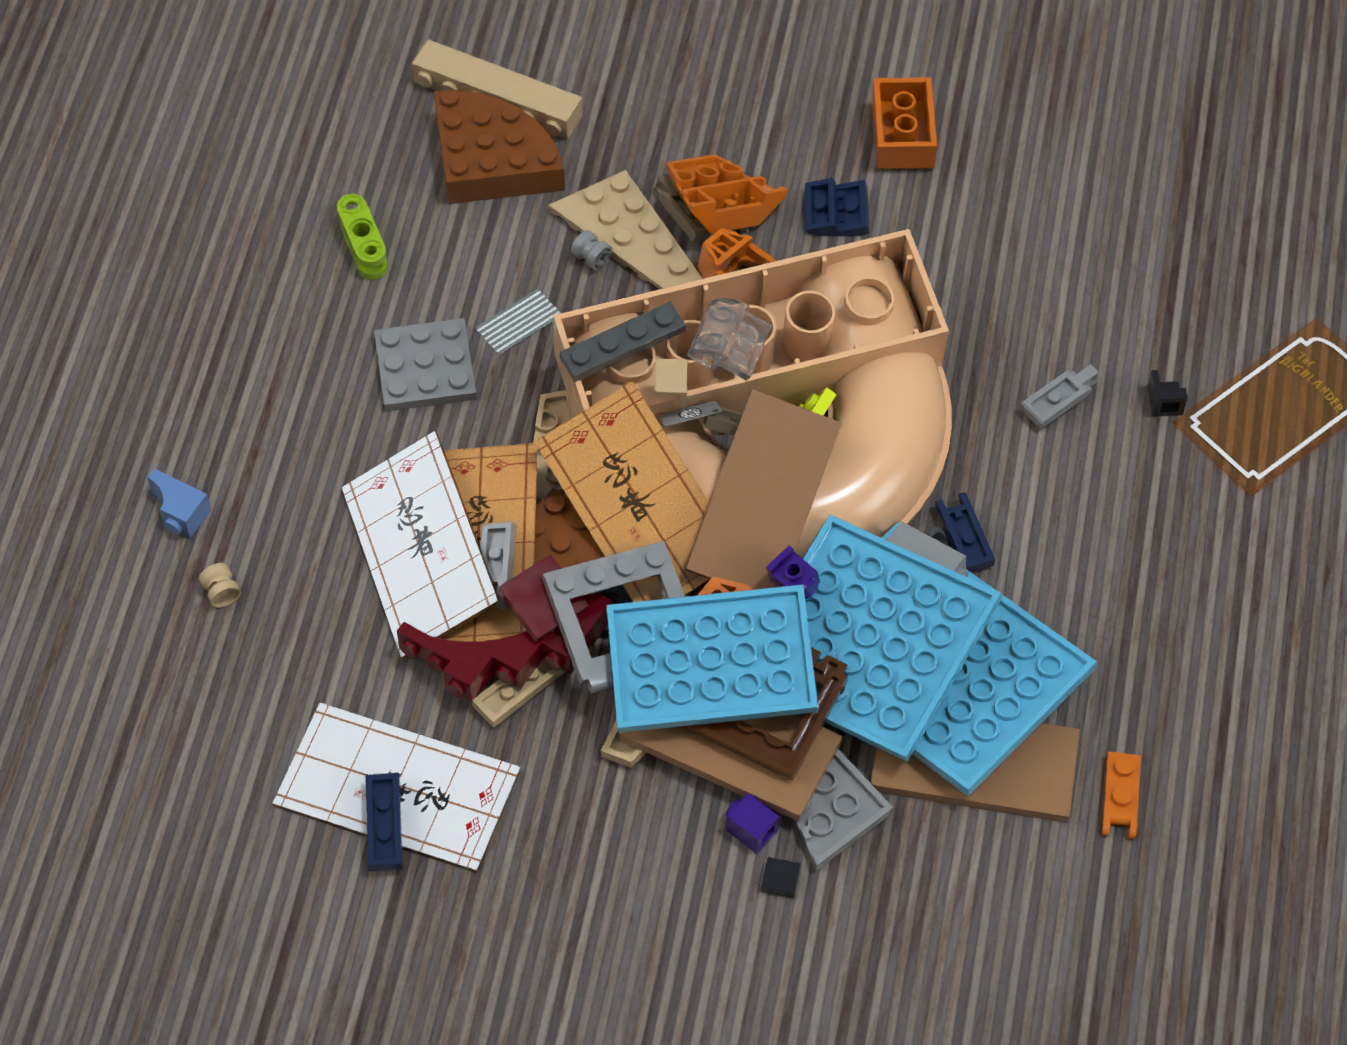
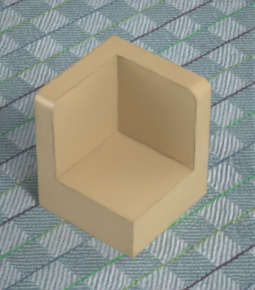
[655,358,687,407]

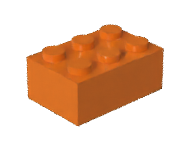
[871,77,937,169]

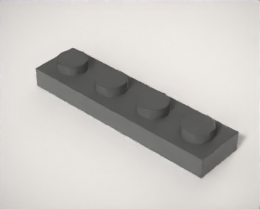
[560,301,686,382]

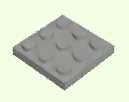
[374,318,477,412]

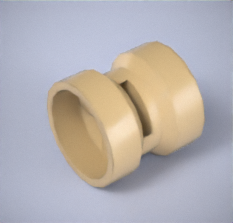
[199,563,241,608]

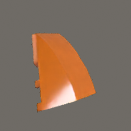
[666,154,789,234]

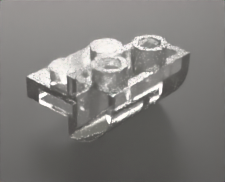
[687,298,772,381]

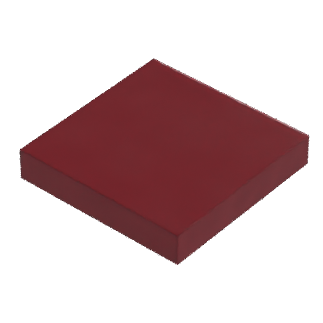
[497,554,589,642]

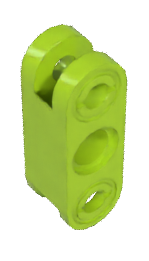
[337,194,388,280]

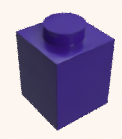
[726,793,779,854]

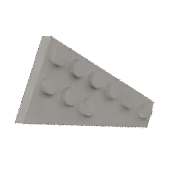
[794,713,893,871]

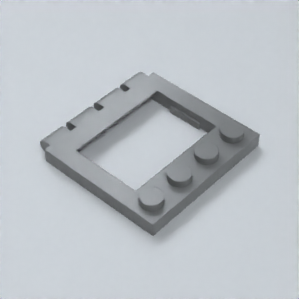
[542,541,685,694]

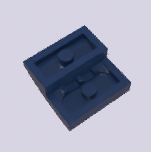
[805,178,870,236]

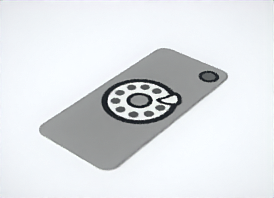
[659,401,722,426]

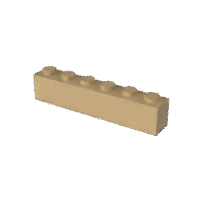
[412,39,583,140]

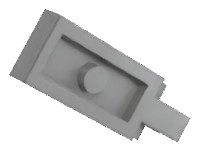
[1020,364,1099,429]

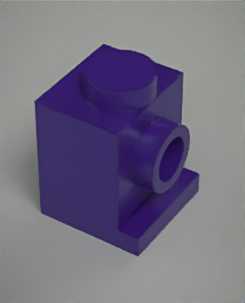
[766,545,820,598]

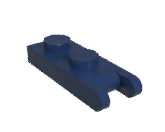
[935,492,995,572]

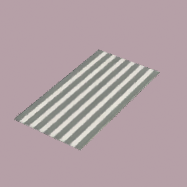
[475,289,561,355]

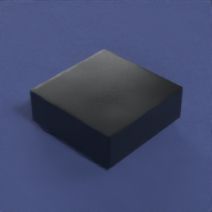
[761,857,801,898]

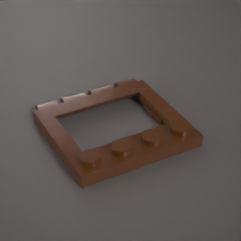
[681,647,848,781]

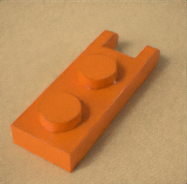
[1101,751,1141,839]

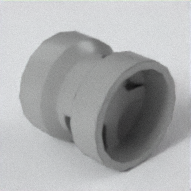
[571,230,613,271]

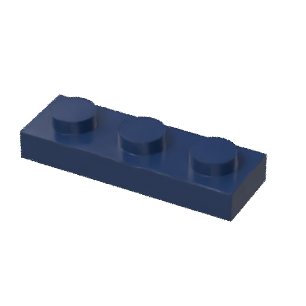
[365,772,403,872]

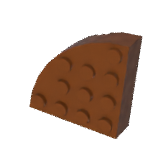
[434,90,565,204]

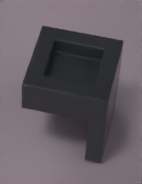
[1147,370,1188,417]

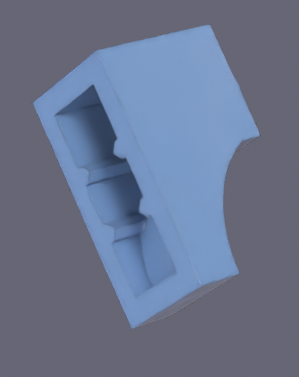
[147,468,211,538]

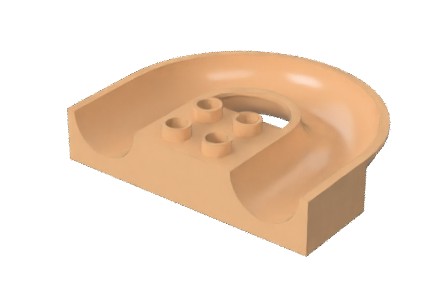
[553,229,952,559]

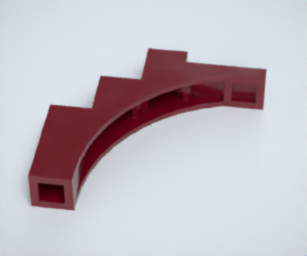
[396,592,612,702]

